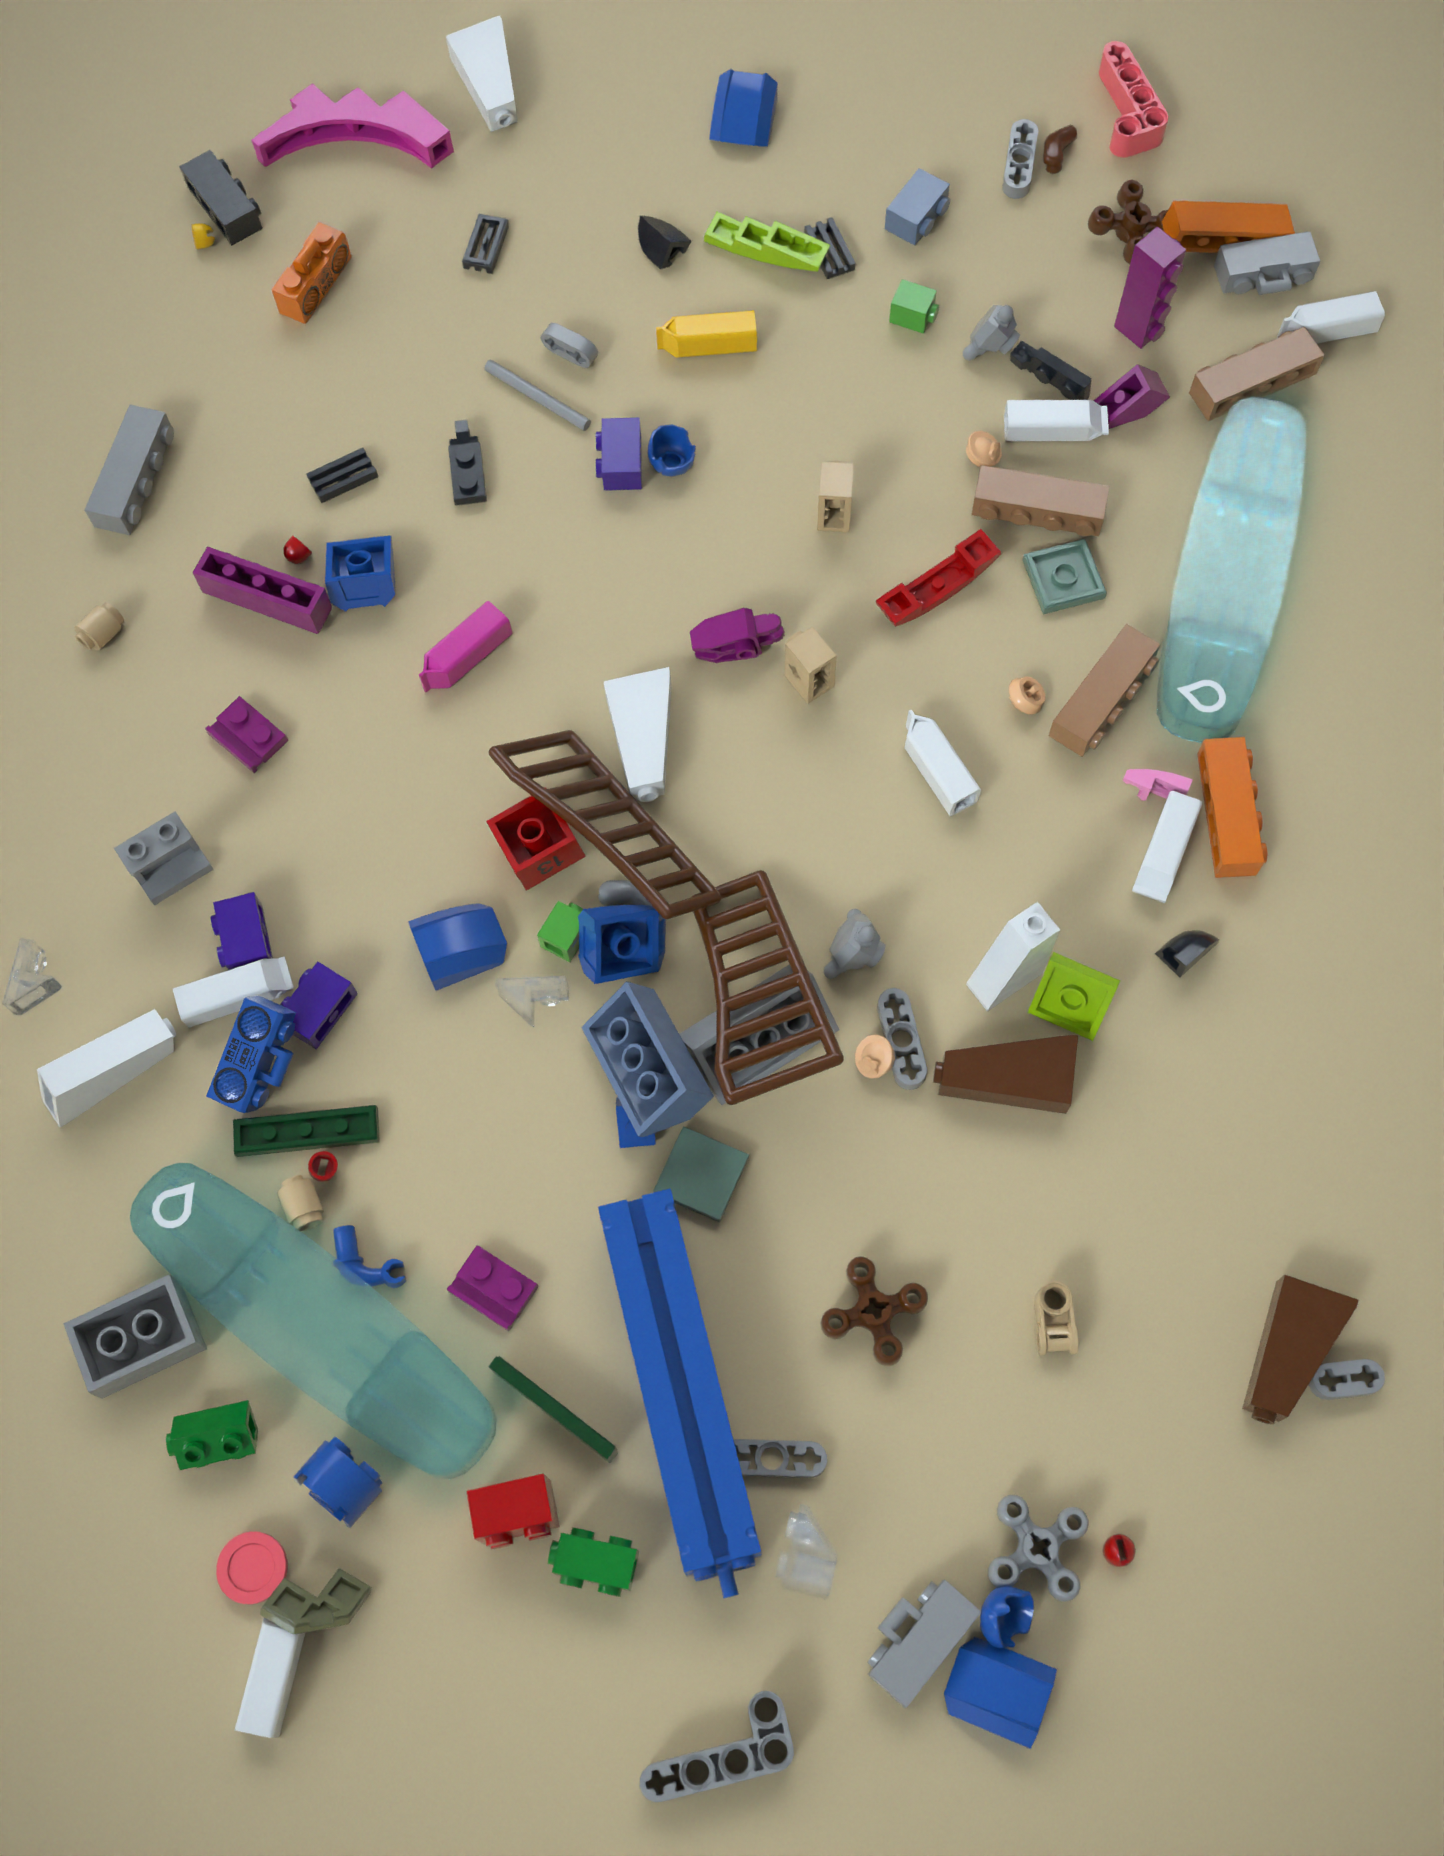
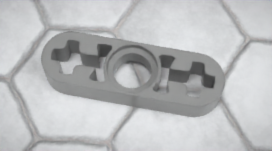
[1002,119,1038,199]
[877,988,927,1090]
[733,1439,827,1478]

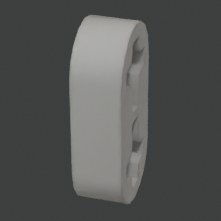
[541,323,598,368]
[1309,1359,1385,1400]

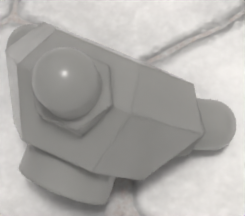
[963,305,1020,361]
[824,909,885,979]

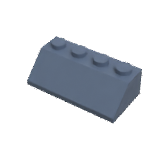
[581,981,714,1137]

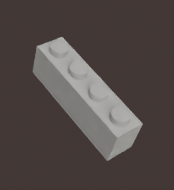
[85,405,174,535]

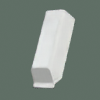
[1277,291,1385,344]
[1004,400,1109,441]
[904,710,981,816]
[1132,791,1203,903]
[173,957,294,1028]
[235,1617,306,1738]

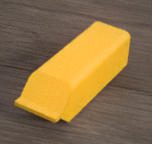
[656,310,757,358]

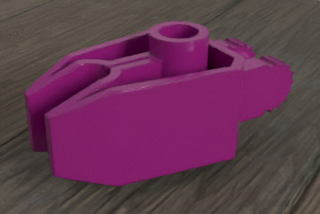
[690,608,785,663]

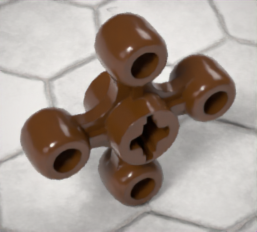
[1088,180,1168,265]
[821,1256,928,1366]

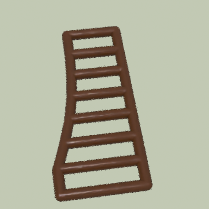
[489,730,721,919]
[691,870,844,1105]

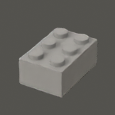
[64,1274,207,1399]

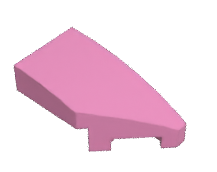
[1123,769,1193,801]

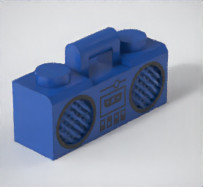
[206,996,297,1113]

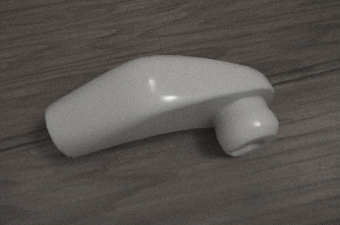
[598,880,651,906]

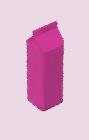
[419,601,513,693]

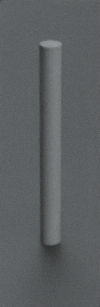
[484,359,591,431]

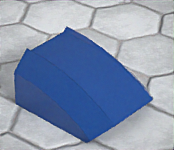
[709,69,778,147]
[325,535,395,611]
[408,903,507,991]
[578,905,666,984]
[944,1637,1057,1749]

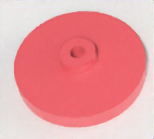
[216,1531,288,1605]

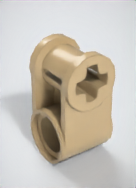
[1034,1281,1078,1356]

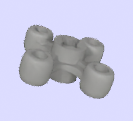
[988,1495,1089,1601]

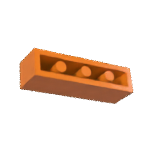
[1162,200,1295,253]
[1197,737,1268,878]

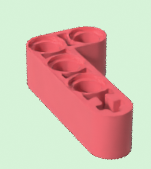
[1099,41,1169,158]

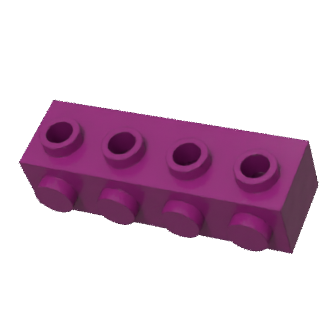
[1114,226,1186,349]
[192,546,332,634]

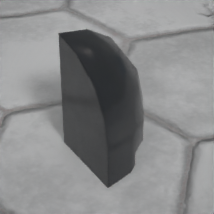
[638,216,692,269]
[1155,930,1219,977]

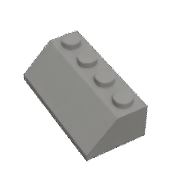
[680,965,839,1105]

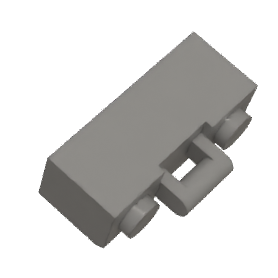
[1214,231,1320,295]
[867,1579,981,1708]

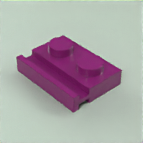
[205,696,289,773]
[446,1245,539,1332]

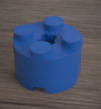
[293,1436,383,1528]

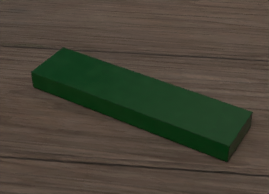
[233,1105,379,1157]
[488,1356,618,1463]

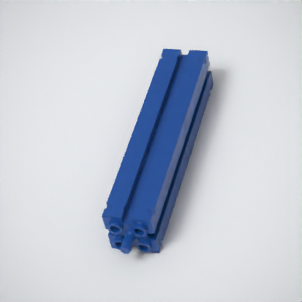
[598,1188,761,1599]

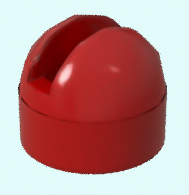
[283,535,312,564]
[308,1151,338,1182]
[1103,1534,1136,1567]

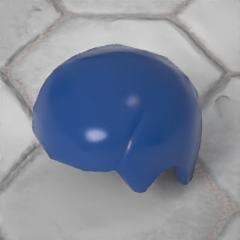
[648,424,696,477]
[980,1586,1034,1648]

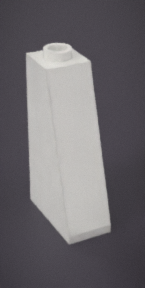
[446,16,518,132]
[603,667,671,802]
[966,902,1060,1012]
[37,1009,176,1127]

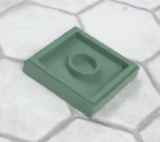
[1023,539,1107,615]
[653,1126,749,1222]

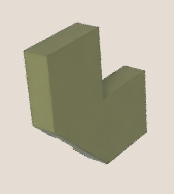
[260,1568,372,1635]

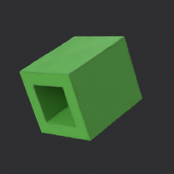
[889,279,939,334]
[537,901,583,962]

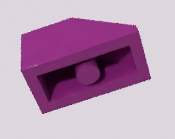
[1093,364,1170,429]

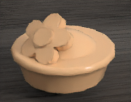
[966,431,1002,467]
[1009,676,1045,715]
[855,1034,895,1079]

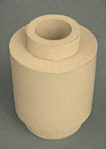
[74,602,124,651]
[277,1175,324,1233]

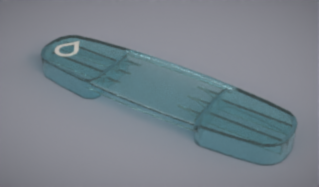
[1157,397,1306,743]
[130,1163,497,1479]

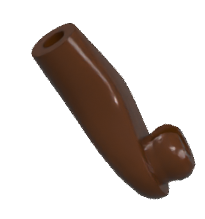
[1043,125,1077,174]

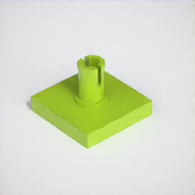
[1028,952,1120,1041]

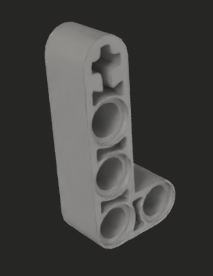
[640,1691,794,1802]

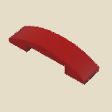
[875,529,1001,627]

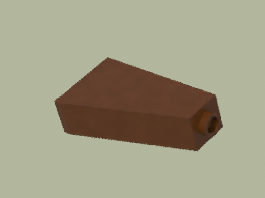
[933,1035,1078,1114]
[1242,1275,1359,1425]

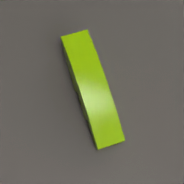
[704,212,830,272]

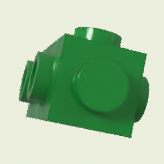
[166,1400,258,1470]
[548,1527,639,1597]

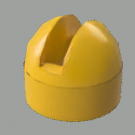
[191,223,215,249]

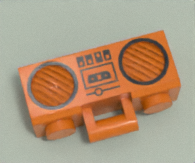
[271,222,352,324]

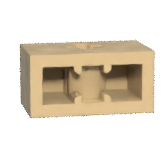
[817,461,854,532]
[784,626,837,704]

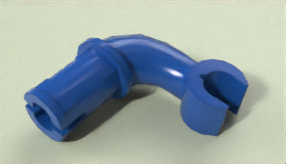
[333,1225,406,1288]

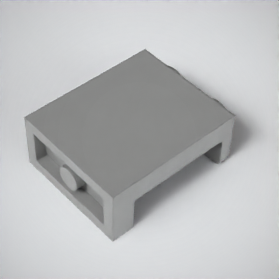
[114,811,214,906]

